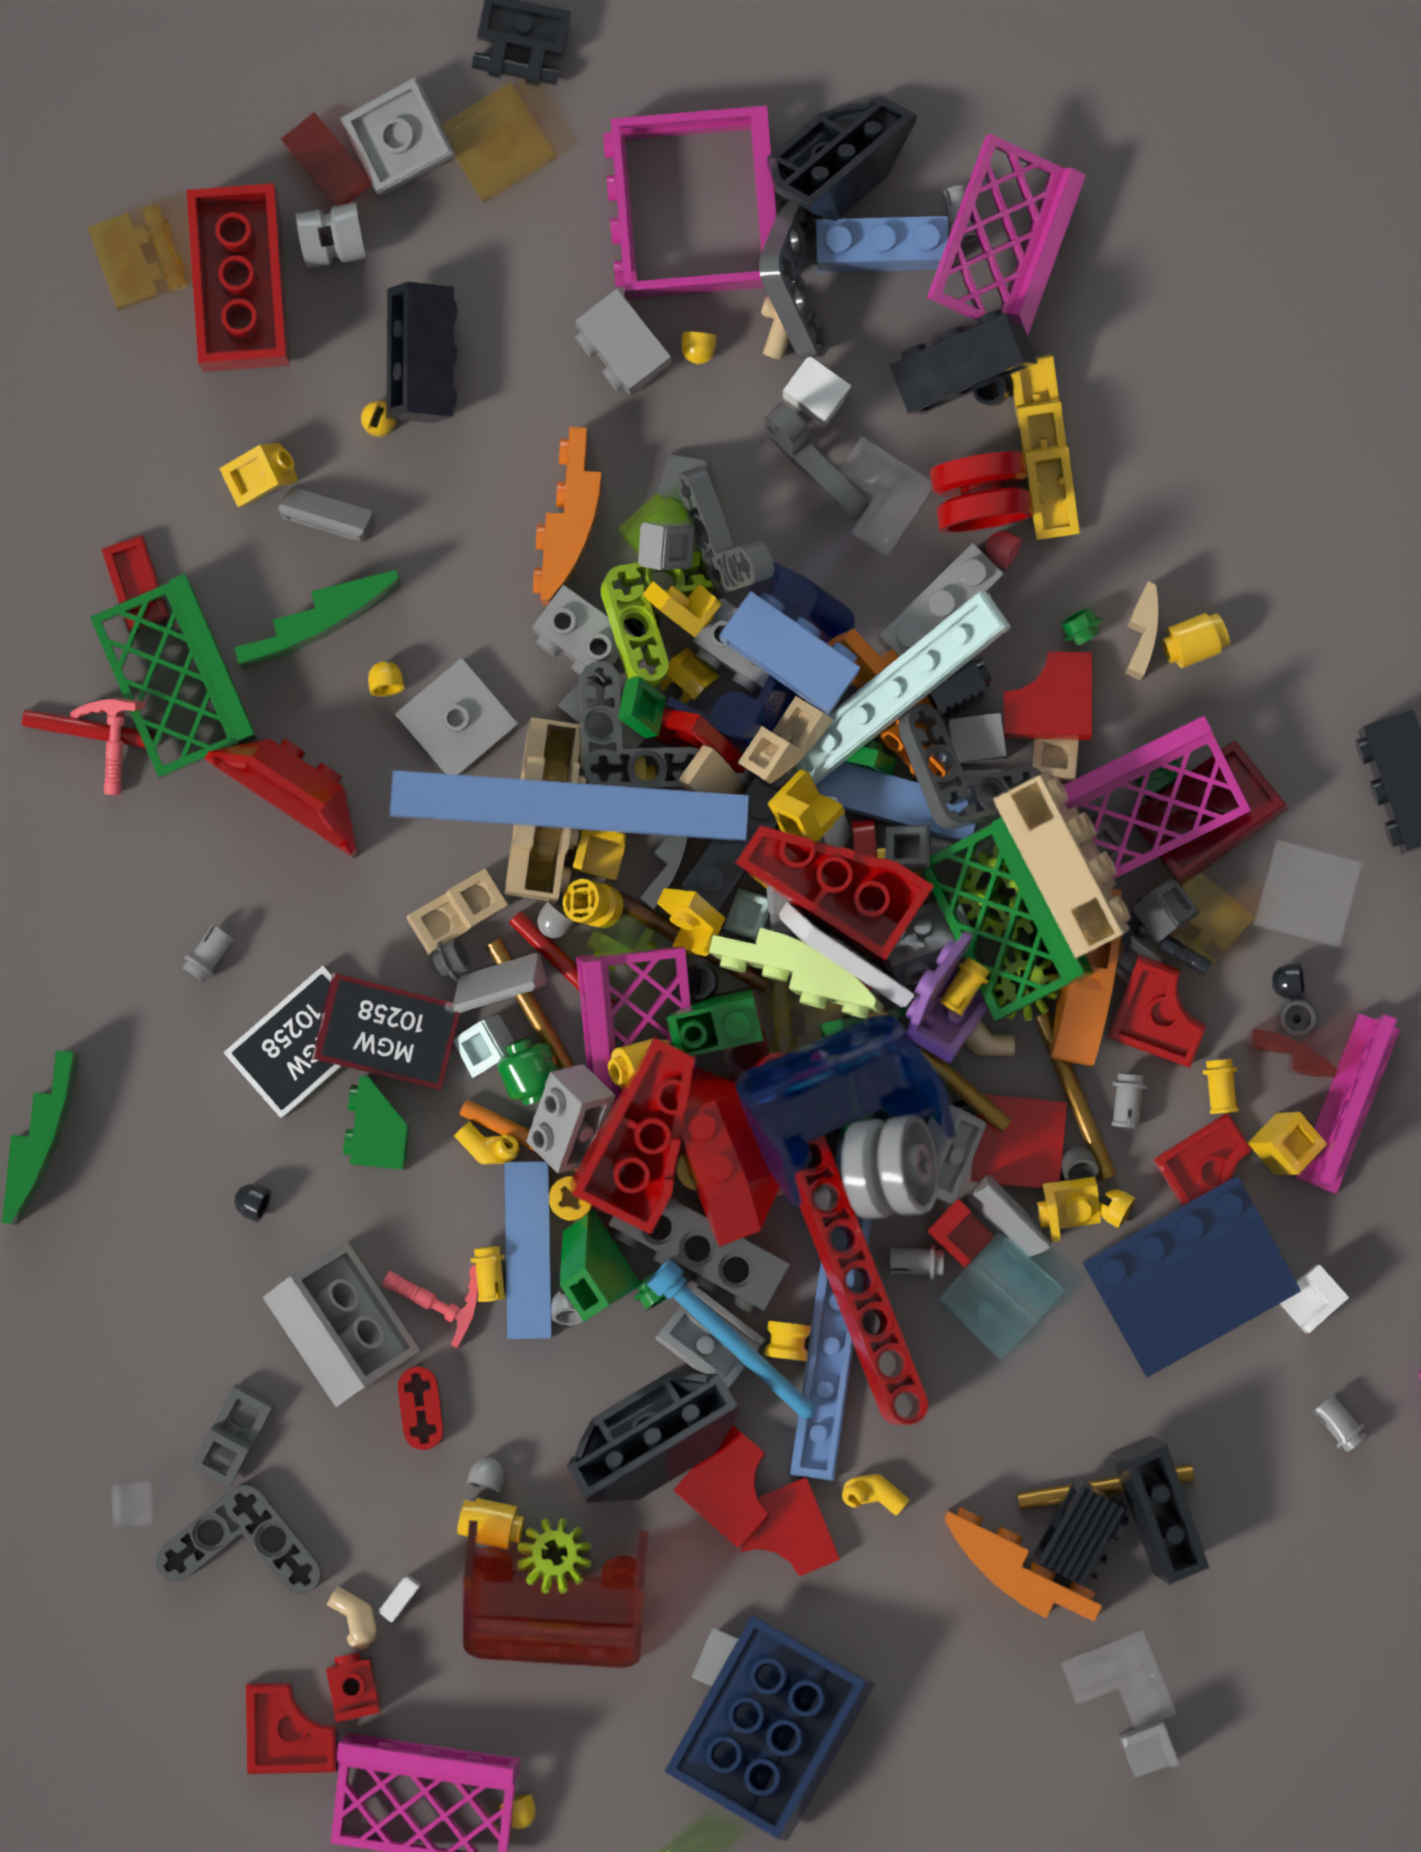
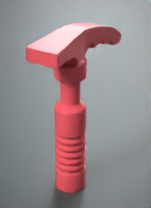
[70,698,145,795]
[381,1265,478,1349]

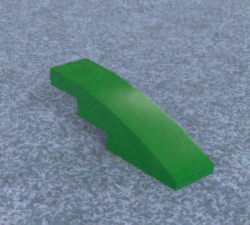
[234,570,401,669]
[2,1050,79,1225]

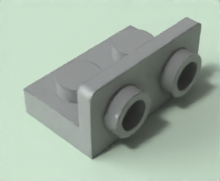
[888,894,980,985]

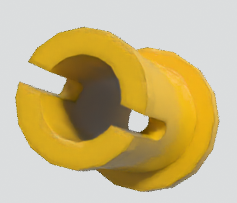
[938,957,990,1016]
[1202,1059,1239,1114]
[470,1246,506,1302]

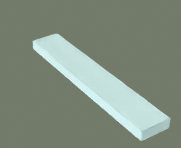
[794,591,1011,785]

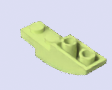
[709,928,884,1018]

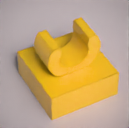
[660,647,720,706]

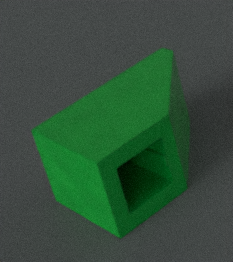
[667,989,763,1056]
[343,1076,410,1171]
[560,1210,642,1322]

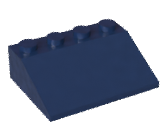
[1082,1175,1301,1377]
[664,1615,875,1840]

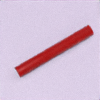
[22,709,155,748]
[509,910,615,1005]

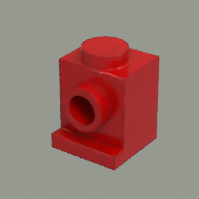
[326,1652,382,1722]

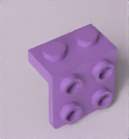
[905,932,989,1064]

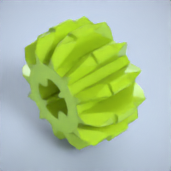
[988,947,1059,1021]
[517,1518,591,1594]

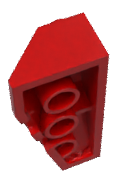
[736,826,934,966]
[570,1036,695,1234]

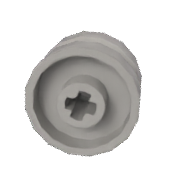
[842,1115,939,1219]

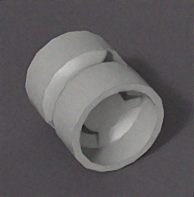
[296,202,367,269]

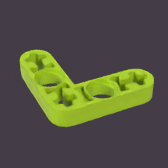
[600,552,716,688]

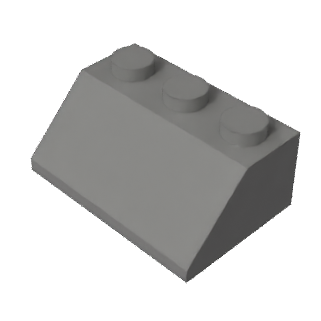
[263,1241,421,1407]

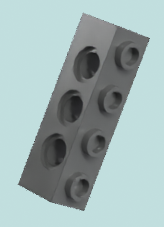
[609,1198,790,1314]

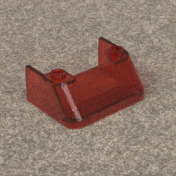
[463,1520,648,1668]

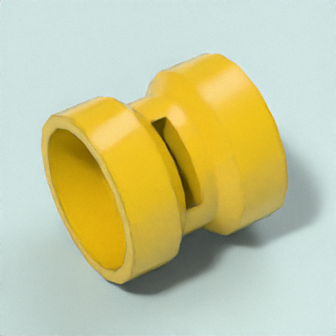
[562,879,623,928]

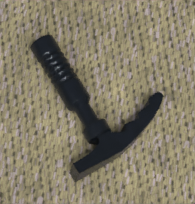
[1119,898,1213,976]

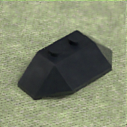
[767,96,917,221]
[567,1373,741,1503]

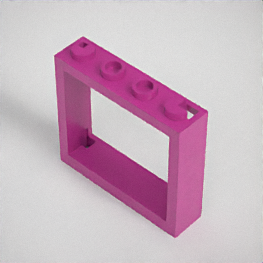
[603,106,776,299]

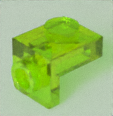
[587,927,658,972]

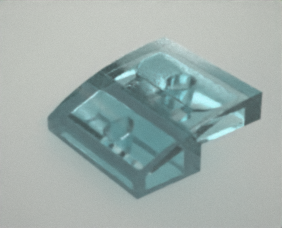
[936,1231,1065,1360]

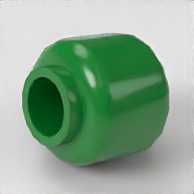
[497,1037,559,1106]

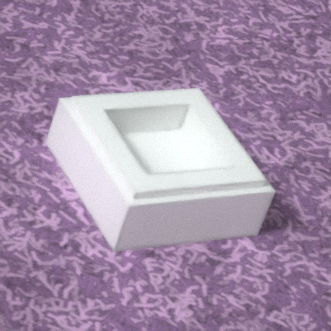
[379,1575,421,1623]

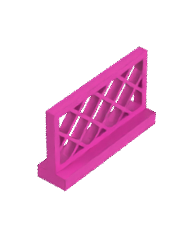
[927,134,1086,336]
[1063,716,1251,879]
[576,946,696,1109]
[1294,1013,1400,1194]
[331,1733,521,1852]

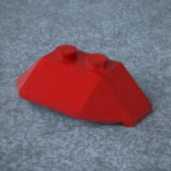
[204,739,359,858]
[679,1067,787,1247]

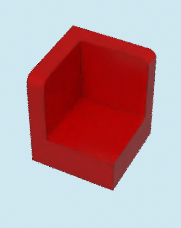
[926,1199,993,1268]

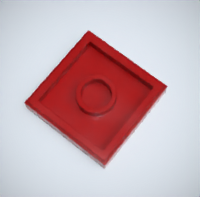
[970,1094,1067,1189]

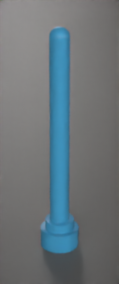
[646,1259,815,1419]

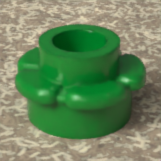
[1060,607,1102,645]
[634,1271,667,1310]

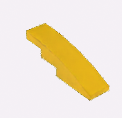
[1010,354,1080,540]

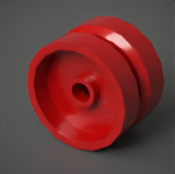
[929,451,1035,533]

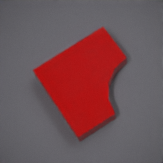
[1003,651,1092,740]
[653,708,746,774]
[1108,954,1206,1068]
[1153,1113,1252,1205]
[673,1425,769,1550]
[741,1477,840,1577]
[246,1683,337,1774]

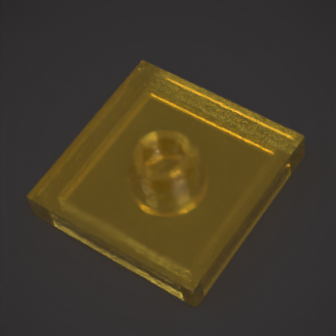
[442,82,557,203]

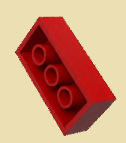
[186,183,290,372]

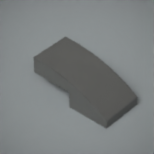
[640,836,689,911]
[191,1383,275,1488]

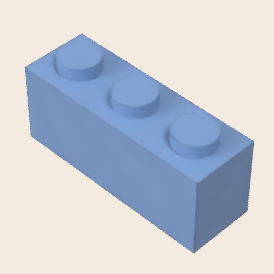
[815,216,948,273]
[720,591,860,716]

